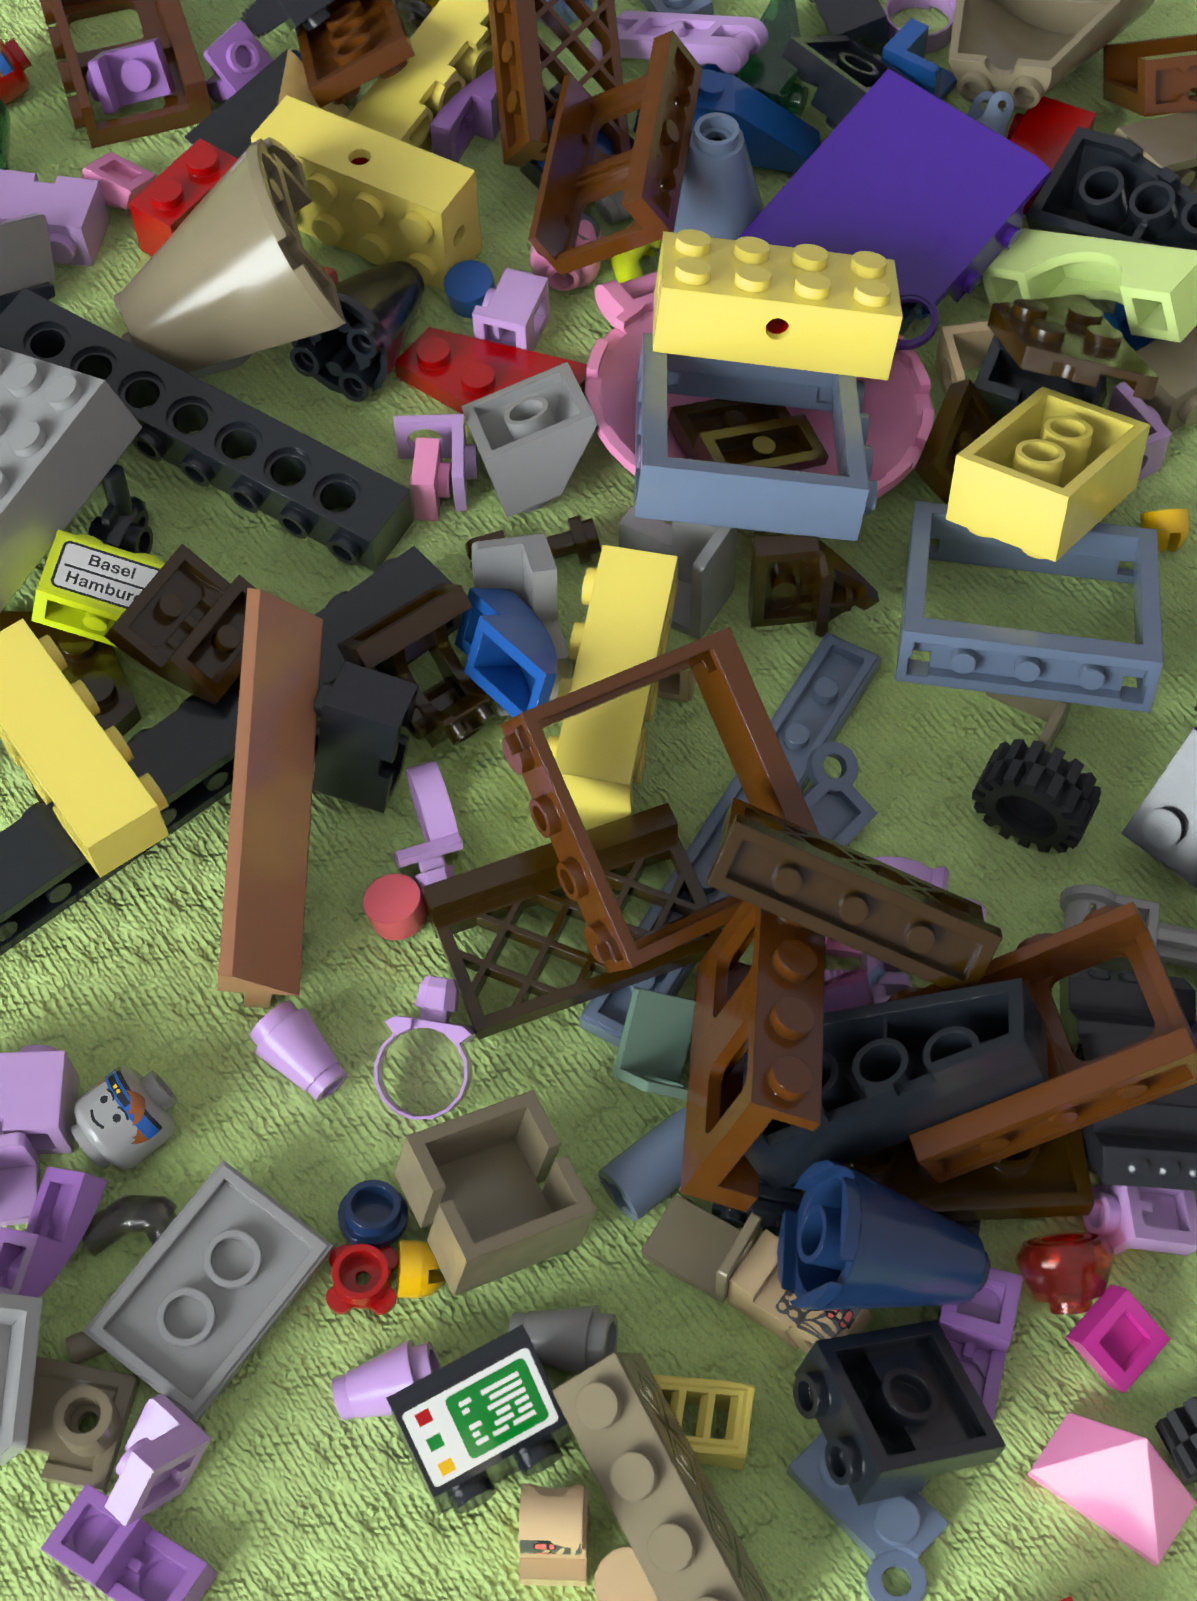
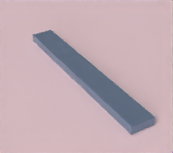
[580,632,882,1048]

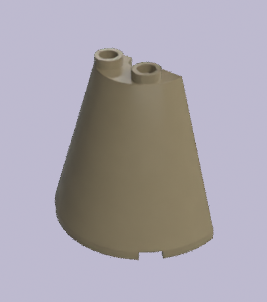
[948,0,1155,109]
[114,137,346,373]

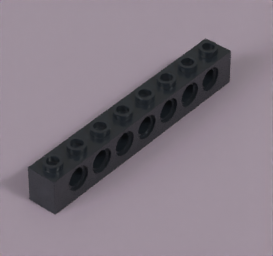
[0,288,414,572]

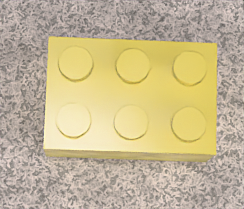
[946,386,1150,562]

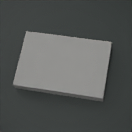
[82,1160,334,1423]

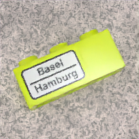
[31,529,165,647]

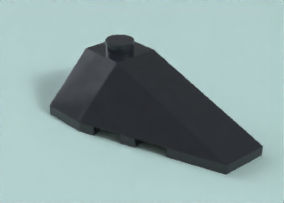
[1025,126,1197,250]

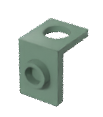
[612,987,696,1100]

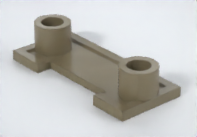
[24,1356,140,1494]

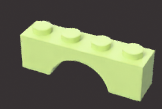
[982,228,1197,343]

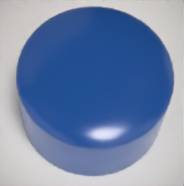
[444,260,496,318]

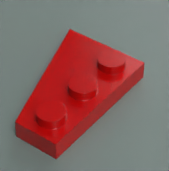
[395,327,587,416]

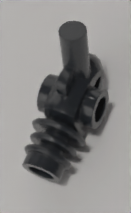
[88,464,153,554]

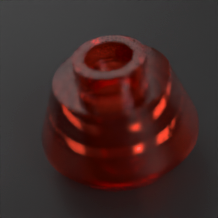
[1015,1232,1115,1315]

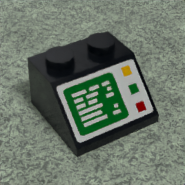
[386,1324,570,1515]

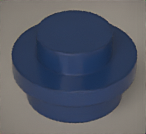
[338,1180,408,1249]

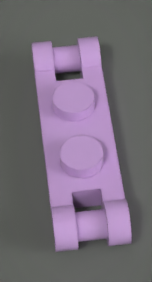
[590,10,769,74]

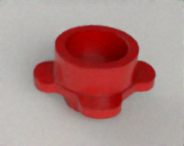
[326,1244,399,1315]

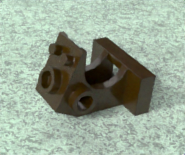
[337,583,495,748]

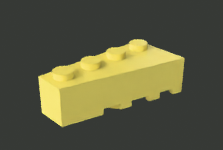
[346,0,494,153]
[547,545,678,830]
[0,618,169,878]

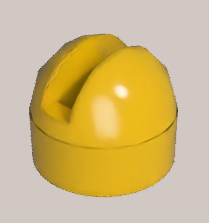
[1140,509,1190,553]
[396,1240,446,1299]

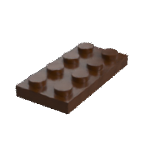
[295,0,415,108]

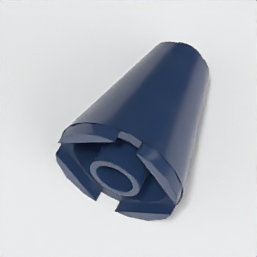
[777,1160,990,1311]

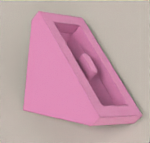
[1028,1412,1197,1567]

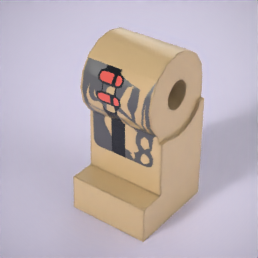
[727,1229,872,1354]
[519,1483,589,1587]

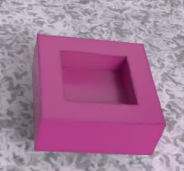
[1066,1284,1170,1393]

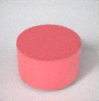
[363,873,428,940]

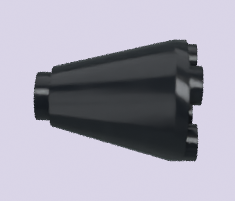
[290,261,424,402]

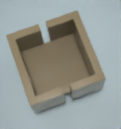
[395,1090,597,1297]

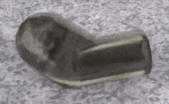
[82,1195,177,1257]

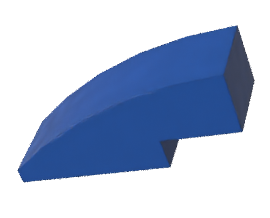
[455,588,557,717]

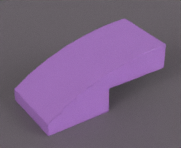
[430,68,500,163]
[0,1166,108,1297]
[937,1267,1023,1421]
[40,1484,218,1601]

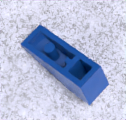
[692,69,821,173]

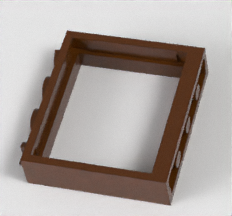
[501,627,820,973]

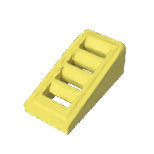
[653,1375,755,1470]

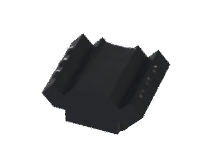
[1059,967,1197,1191]

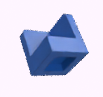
[882,18,957,100]

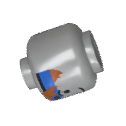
[70,1067,178,1169]

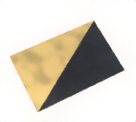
[184,48,351,158]

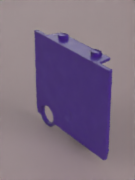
[738,68,1051,355]

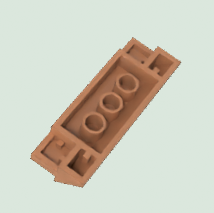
[217,588,323,1008]

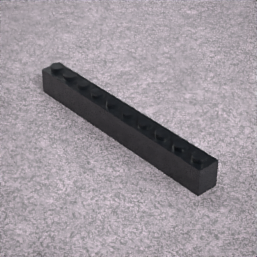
[0,546,463,956]

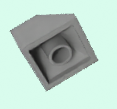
[461,362,598,518]

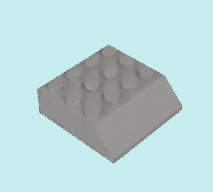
[0,347,142,613]

